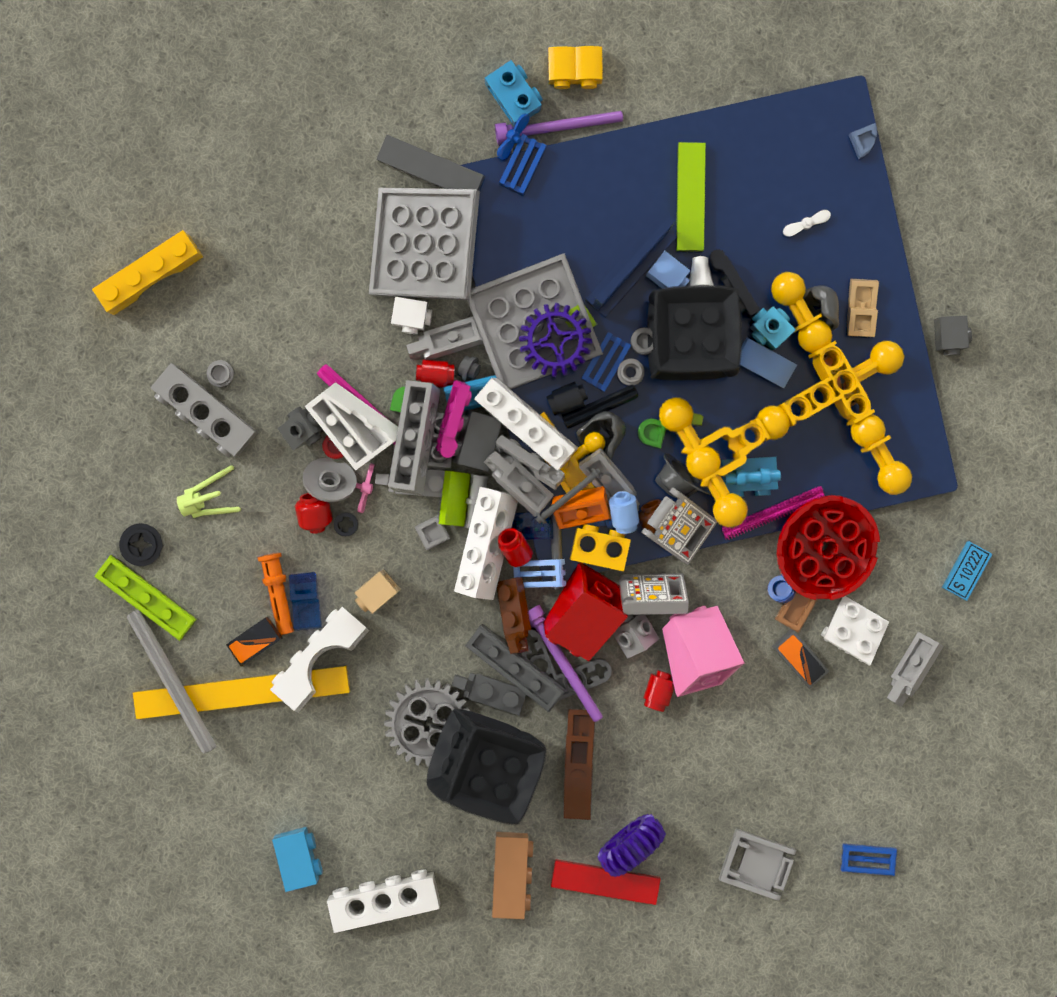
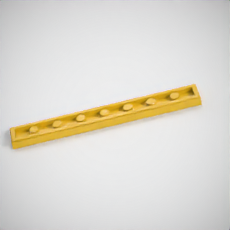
[133,665,350,719]

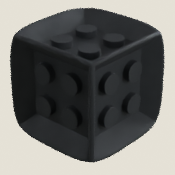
[648,286,741,380]
[426,709,546,825]

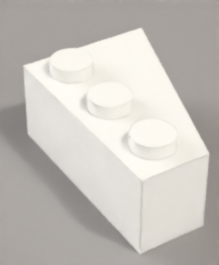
[305,382,398,470]

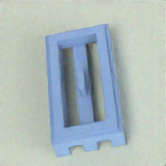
[513,559,566,588]

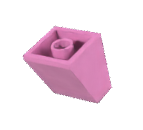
[662,606,744,697]

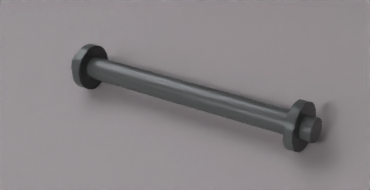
[536,468,602,524]

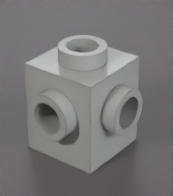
[613,614,660,659]

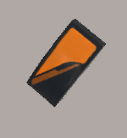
[226,616,283,666]

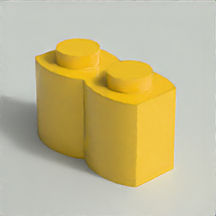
[548,46,603,89]

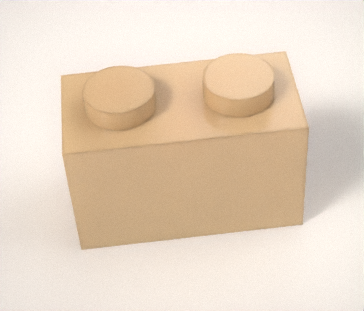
[355,569,401,614]

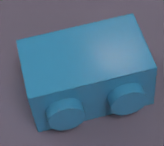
[272,827,323,892]

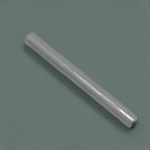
[127,610,216,753]

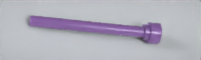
[495,111,623,146]
[528,605,603,722]

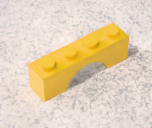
[92,230,203,315]

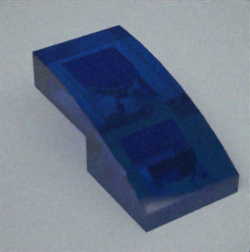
[289,572,322,631]

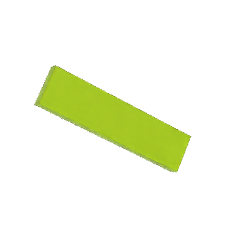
[676,142,706,252]
[94,555,197,641]

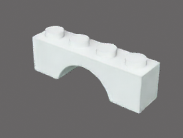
[270,607,369,713]

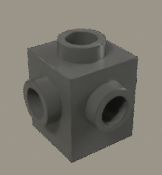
[278,407,324,450]

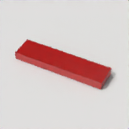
[551,859,661,905]

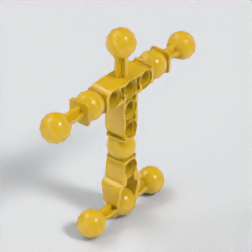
[659,272,912,528]

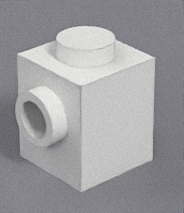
[391,297,432,335]

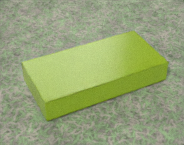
[438,471,471,527]

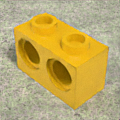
[570,524,631,571]

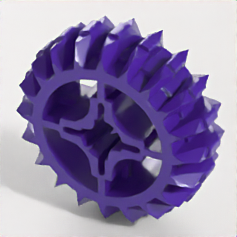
[519,303,592,377]
[597,814,666,877]

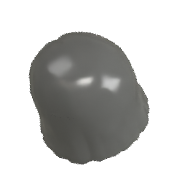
[798,285,839,332]
[576,412,626,459]

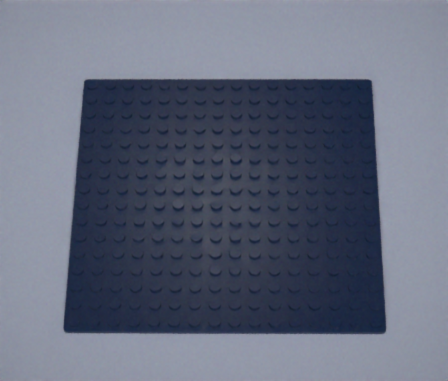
[461,75,958,581]

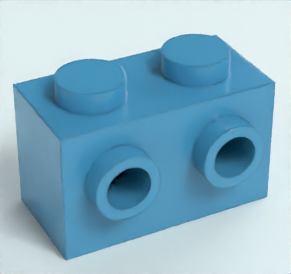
[485,60,543,126]

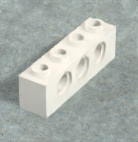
[475,378,578,470]
[454,487,518,600]
[327,869,441,933]

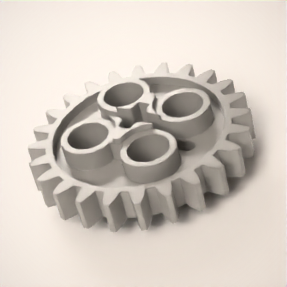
[384,678,470,767]

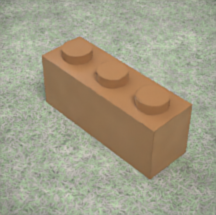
[492,832,533,919]

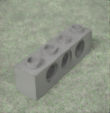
[150,363,258,458]
[388,380,441,495]

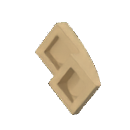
[847,279,879,337]

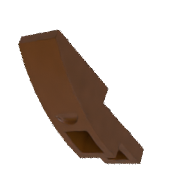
[564,709,595,820]

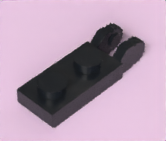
[709,249,759,317]

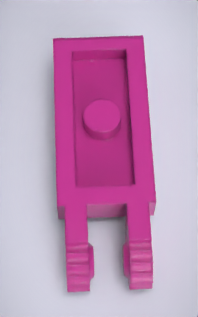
[435,380,472,458]

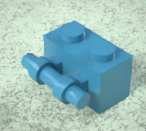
[720,457,781,497]

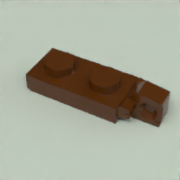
[497,577,531,654]

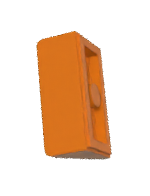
[552,486,611,530]

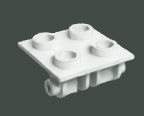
[821,596,889,666]

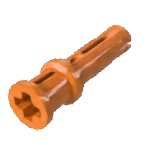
[257,552,294,635]

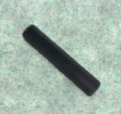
[562,385,638,428]

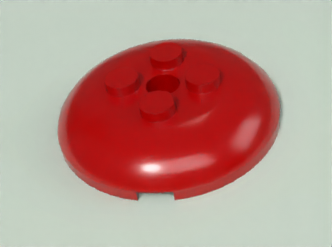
[777,495,880,600]

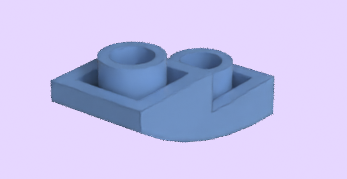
[740,337,797,388]

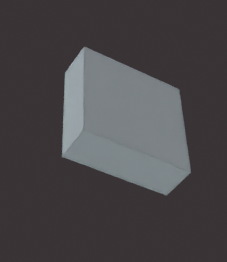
[415,515,450,551]

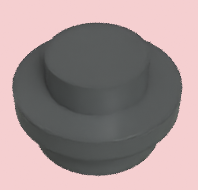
[458,356,481,382]

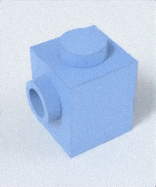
[646,251,690,288]

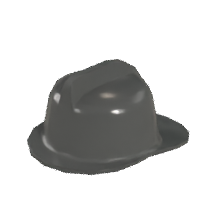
[655,453,712,498]

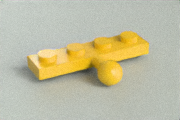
[540,412,605,493]

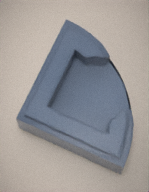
[849,123,877,160]

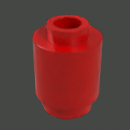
[416,360,454,388]
[498,528,533,567]
[643,670,674,712]

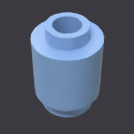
[609,491,639,534]

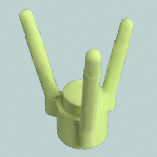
[177,465,241,518]

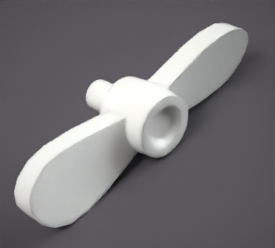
[783,210,831,237]

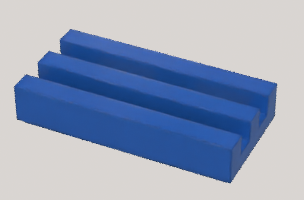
[499,134,547,195]
[581,332,631,392]
[841,843,897,876]

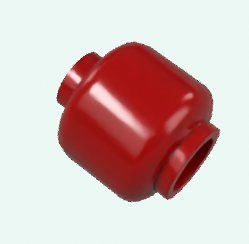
[295,493,333,534]

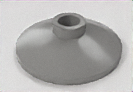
[303,458,357,502]

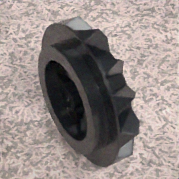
[119,523,164,566]

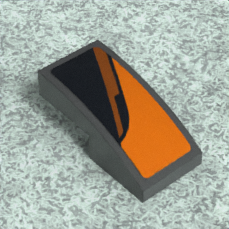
[772,629,829,689]

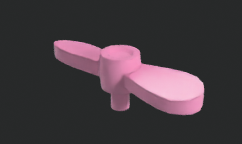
[356,463,375,513]

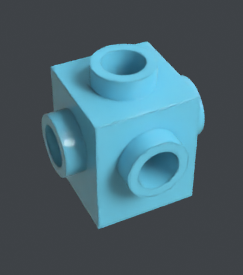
[750,306,795,351]

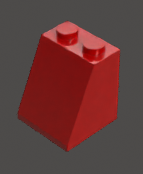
[544,562,628,661]

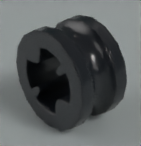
[333,512,359,537]

